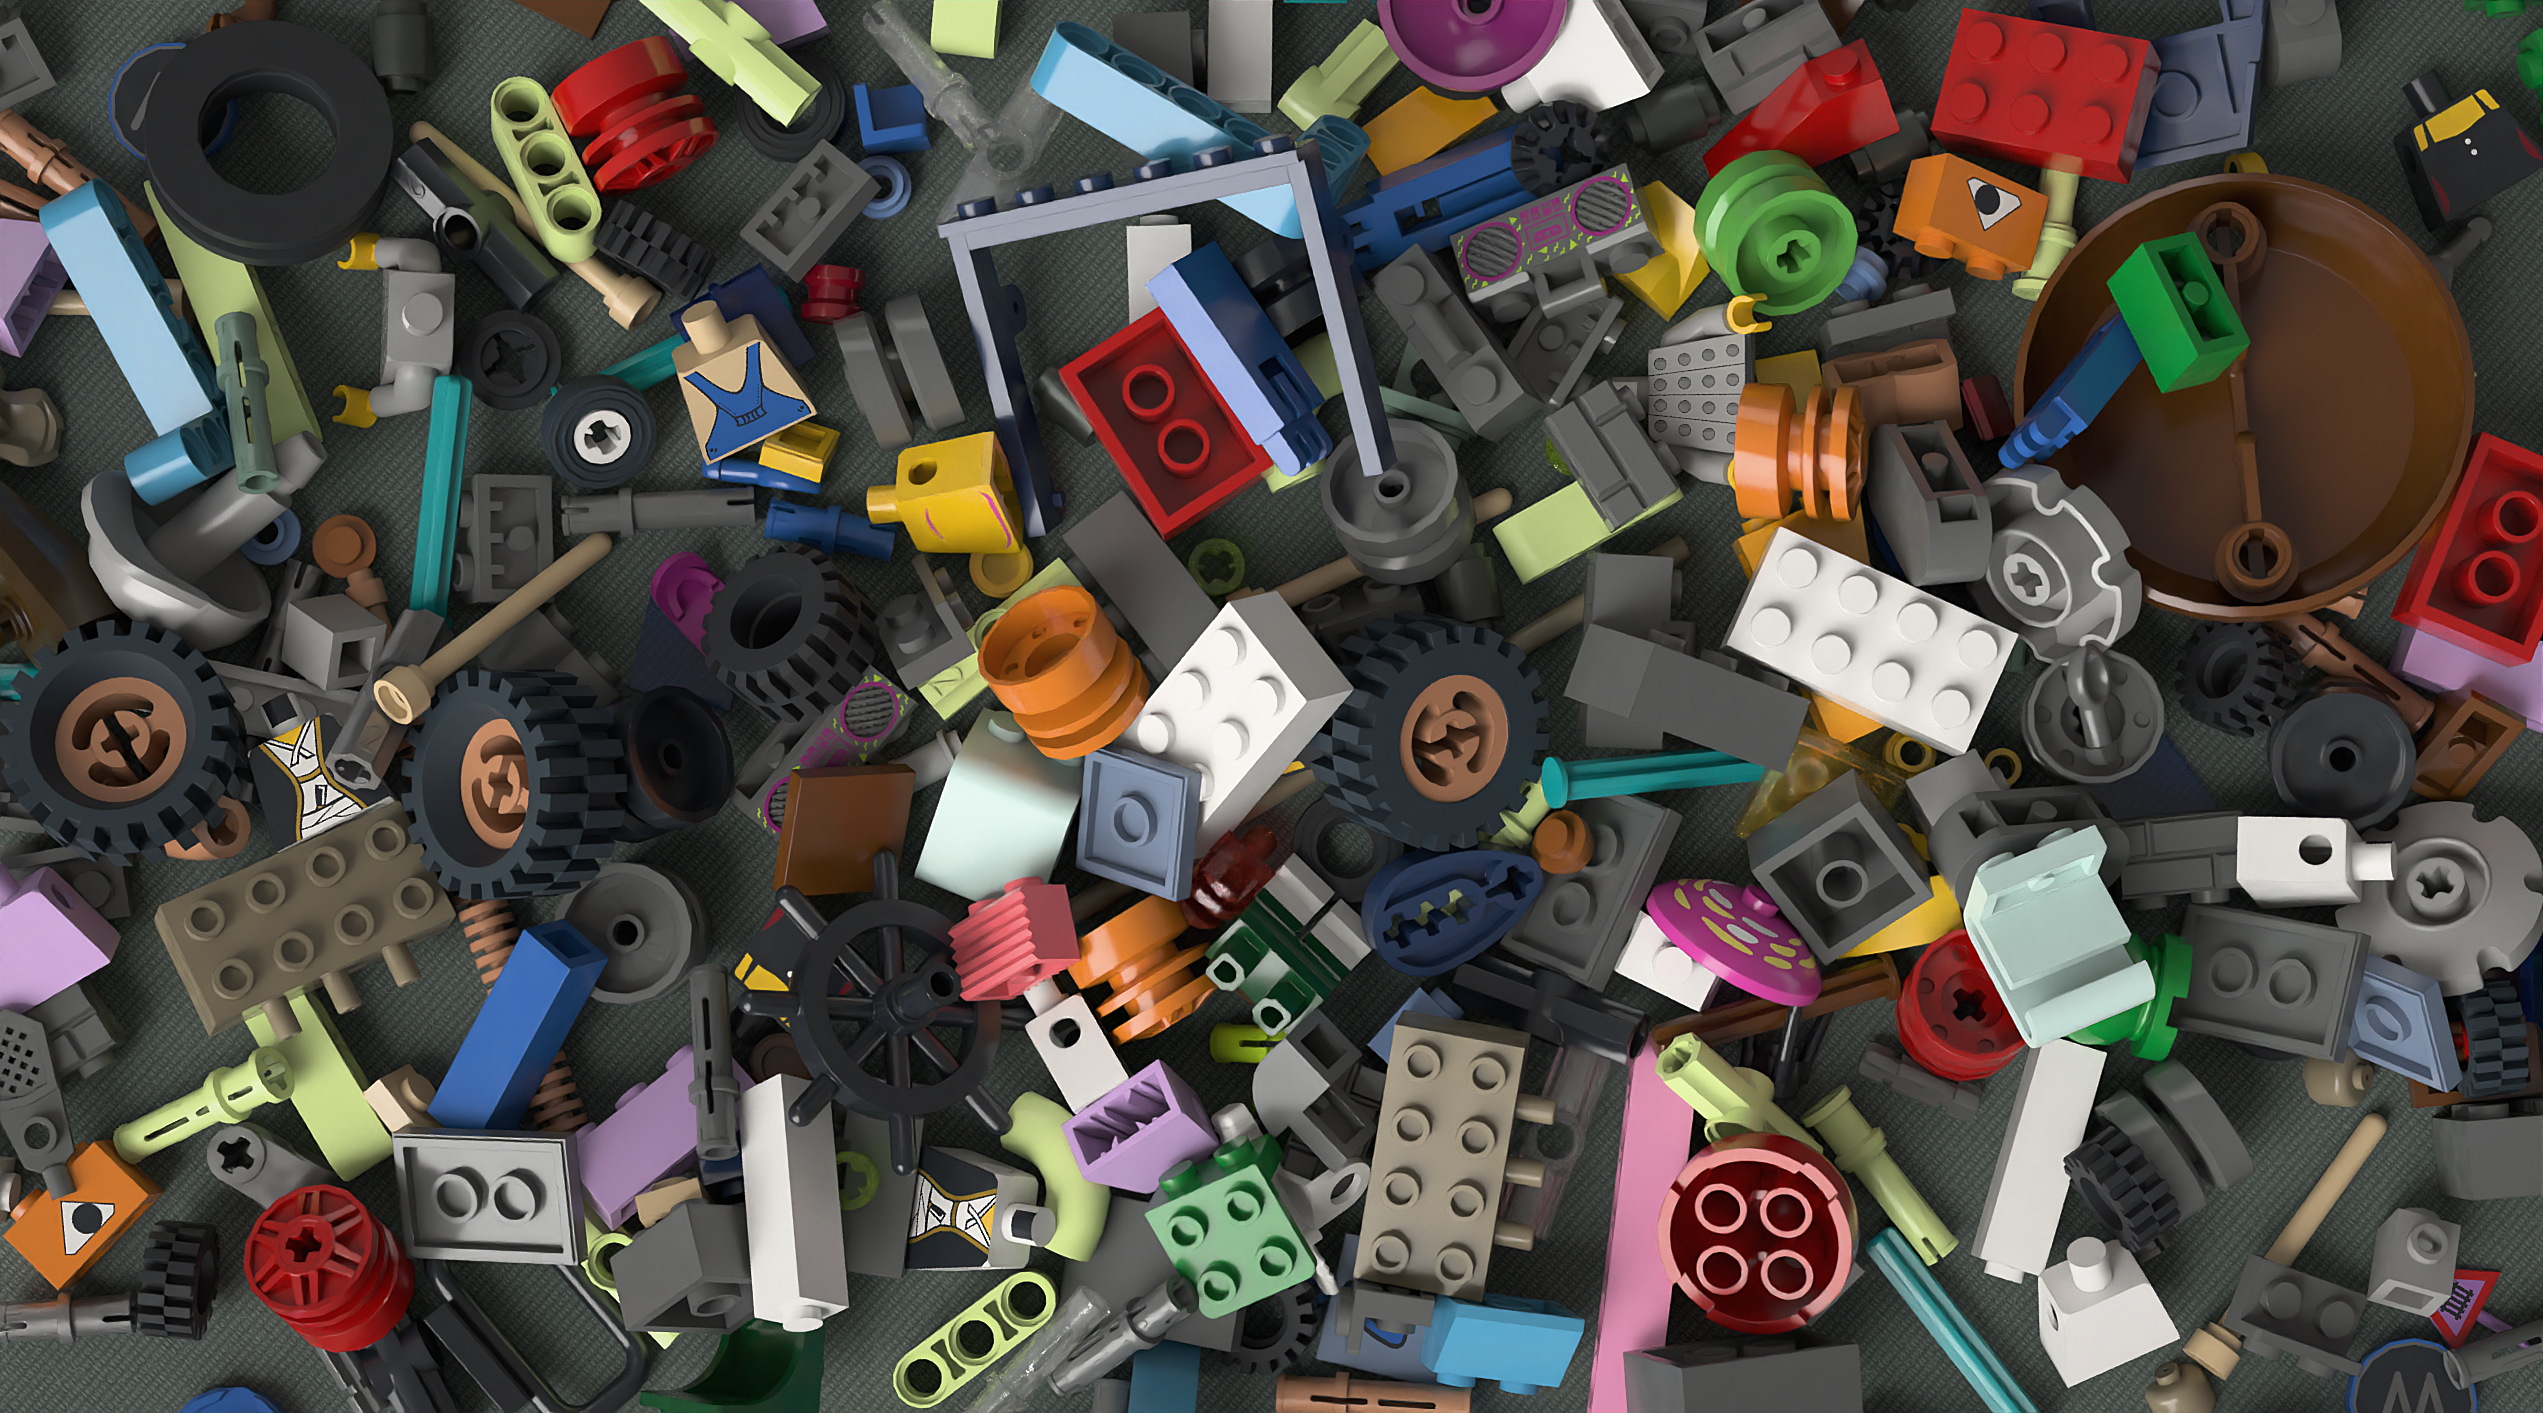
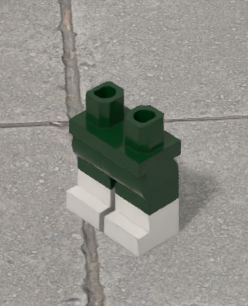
[1204,853,1372,1036]

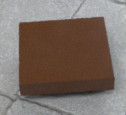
[772,763,916,896]

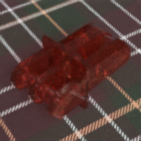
[1180,825,1277,929]

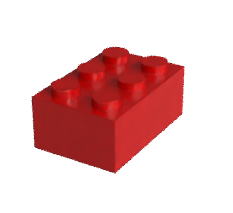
[1930,8,2161,185]
[1058,306,1274,542]
[2390,431,2543,668]

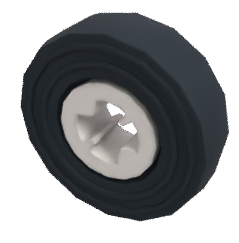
[540,373,657,489]

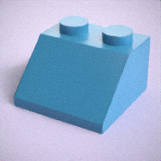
[1420,1292,1585,1395]

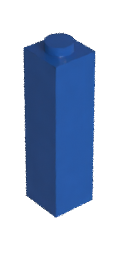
[427,918,609,1130]

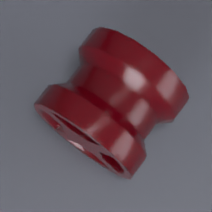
[800,265,867,325]

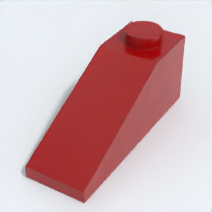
[1702,38,1900,179]

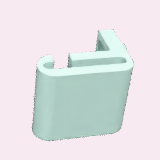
[914,707,1085,902]
[1964,825,2155,1049]

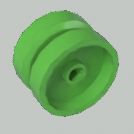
[1693,150,1858,316]

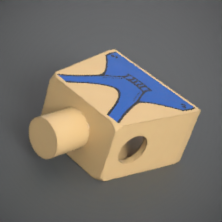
[671,300,817,466]

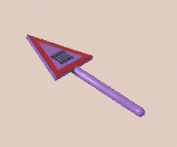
[2429,1269,2530,1349]

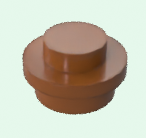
[312,515,378,579]
[1532,810,1594,875]

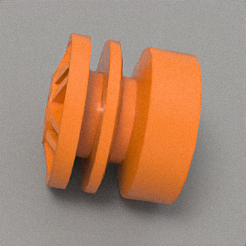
[1734,382,1869,521]
[977,585,1150,760]
[1067,894,1218,1048]

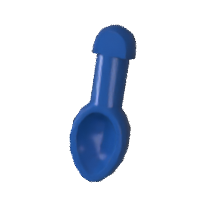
[701,456,824,494]

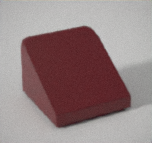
[1959,374,2015,448]

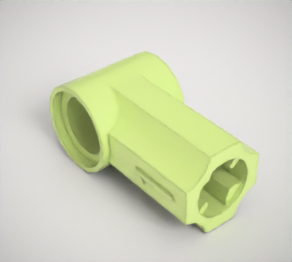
[1277,19,1402,132]

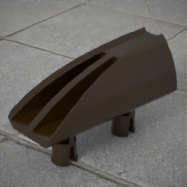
[0,481,132,671]

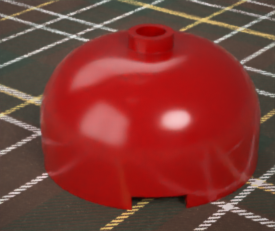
[1657,1132,1860,1334]

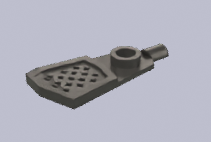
[0,1009,77,1201]

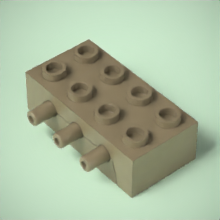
[154,800,456,1042]
[1353,1010,1557,1302]

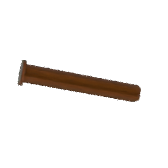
[1649,951,1901,1058]

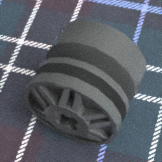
[2019,649,2164,787]

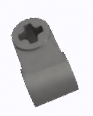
[207,1122,338,1210]

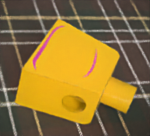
[867,431,1024,553]

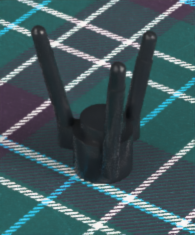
[1739,988,1835,1100]

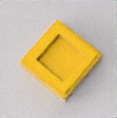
[759,420,840,483]

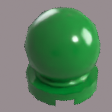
[2065,928,2192,1062]

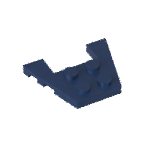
[2027,0,2269,172]

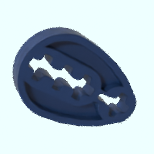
[1361,841,1543,977]

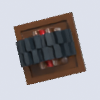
[2407,965,2543,1108]

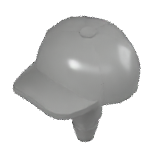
[81,430,328,652]

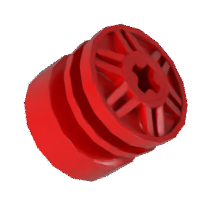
[550,36,720,198]
[1894,928,2027,1082]
[243,1184,415,1353]

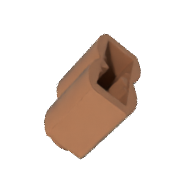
[1821,339,1963,439]

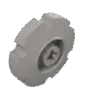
[1965,464,2142,666]
[2335,801,2543,997]

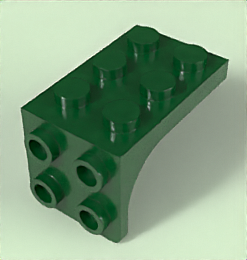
[640,1201,826,1413]

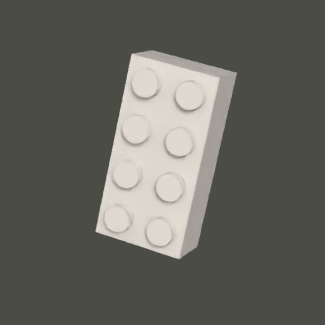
[1719,526,2019,757]
[1113,591,1354,859]

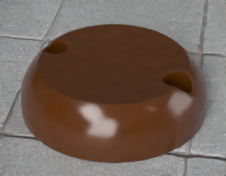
[2013,172,2475,623]

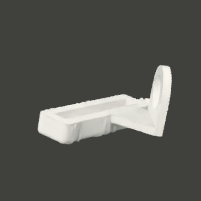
[1211,1103,1370,1295]

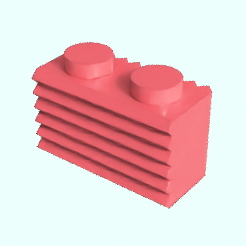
[948,877,1082,1001]

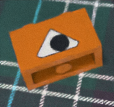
[1893,153,2050,280]
[3,1139,165,1290]

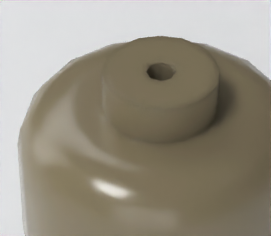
[2302,1046,2374,1107]
[2145,1362,2216,1413]

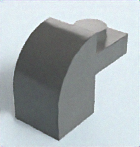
[1252,1007,1378,1173]

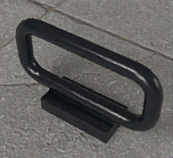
[423,1258,652,1413]

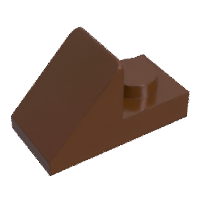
[2410,689,2527,802]

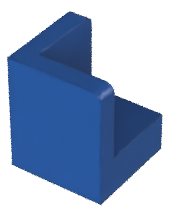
[853,82,932,157]

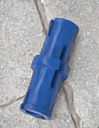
[764,498,898,562]

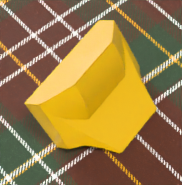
[1612,180,1710,322]

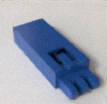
[1335,122,1562,272]
[1145,241,1333,477]
[1999,311,2143,469]

